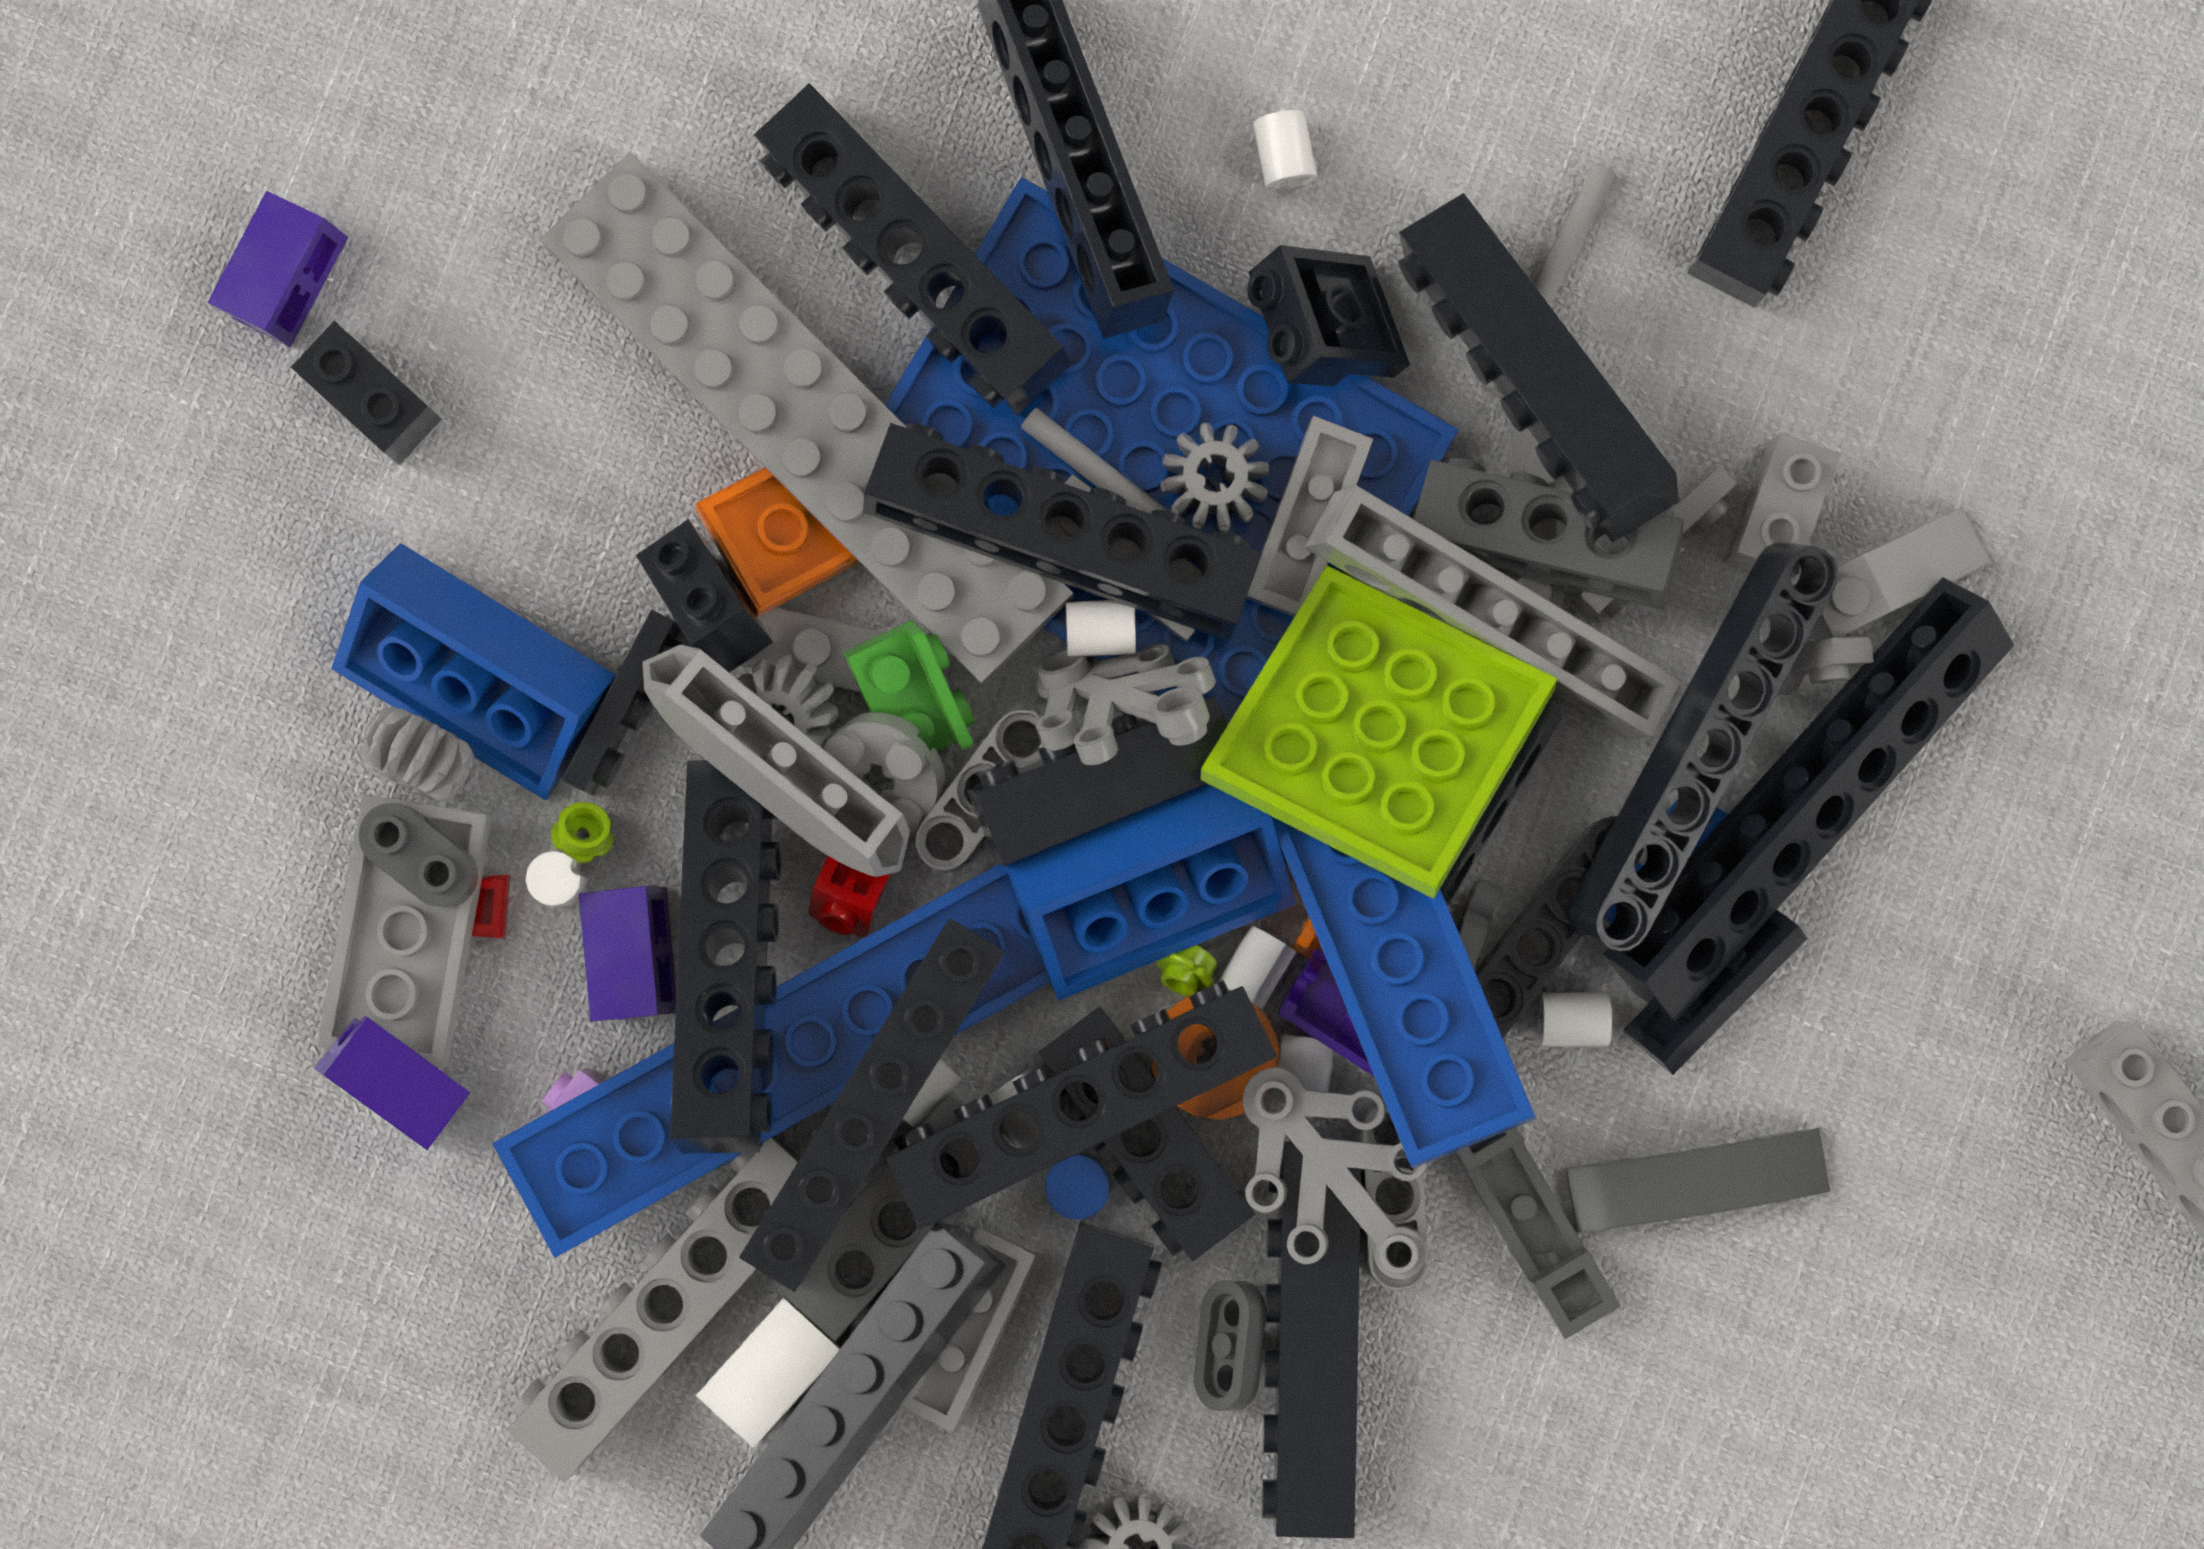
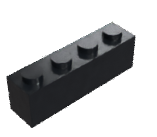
[967,694,1227,866]

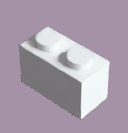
[696,1297,844,1448]

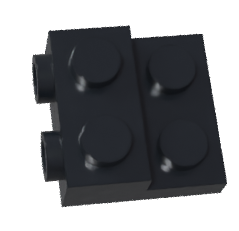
[1247,245,1410,387]

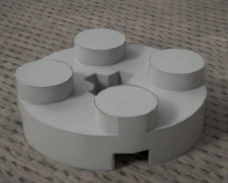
[822,712,945,837]

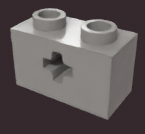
[1724,432,1841,578]

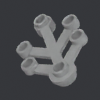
[1036,644,1216,765]
[1243,1068,1429,1280]

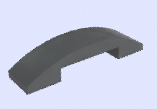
[1454,1127,1621,1339]
[1565,1128,1830,1232]

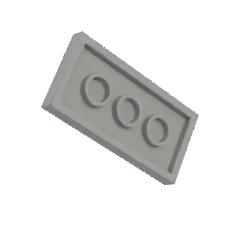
[317,794,493,1068]

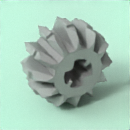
[1161,423,1269,532]
[738,654,839,747]
[359,707,475,803]
[1085,1491,1194,1549]

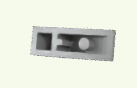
[1811,507,1991,641]

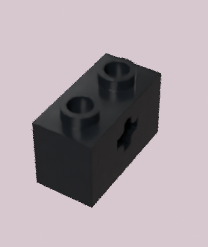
[291,321,442,465]
[636,519,773,673]

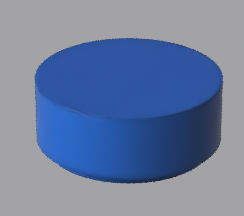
[1045,1154,1109,1220]

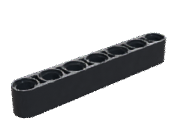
[1570,542,1838,951]

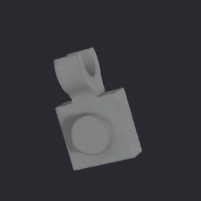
[1777,637,1874,695]

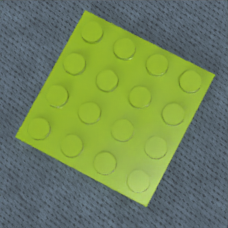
[1201,565,1557,899]

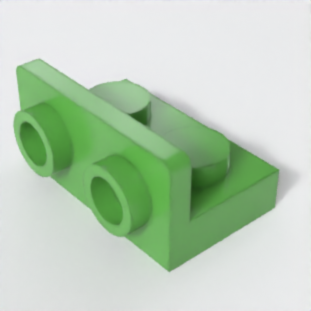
[842,620,975,751]

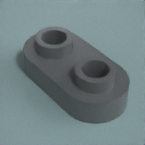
[359,803,478,908]
[1194,1280,1266,1411]

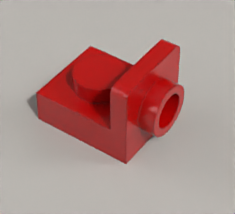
[808,856,893,938]

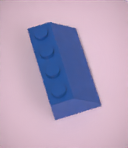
[331,543,616,801]
[1006,783,1296,1001]

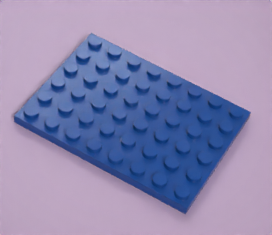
[885,177,1459,726]

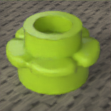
[551,802,614,864]
[1156,945,1217,997]

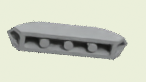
[643,645,910,877]

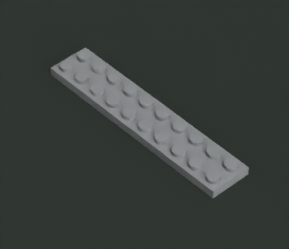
[539,152,1075,686]

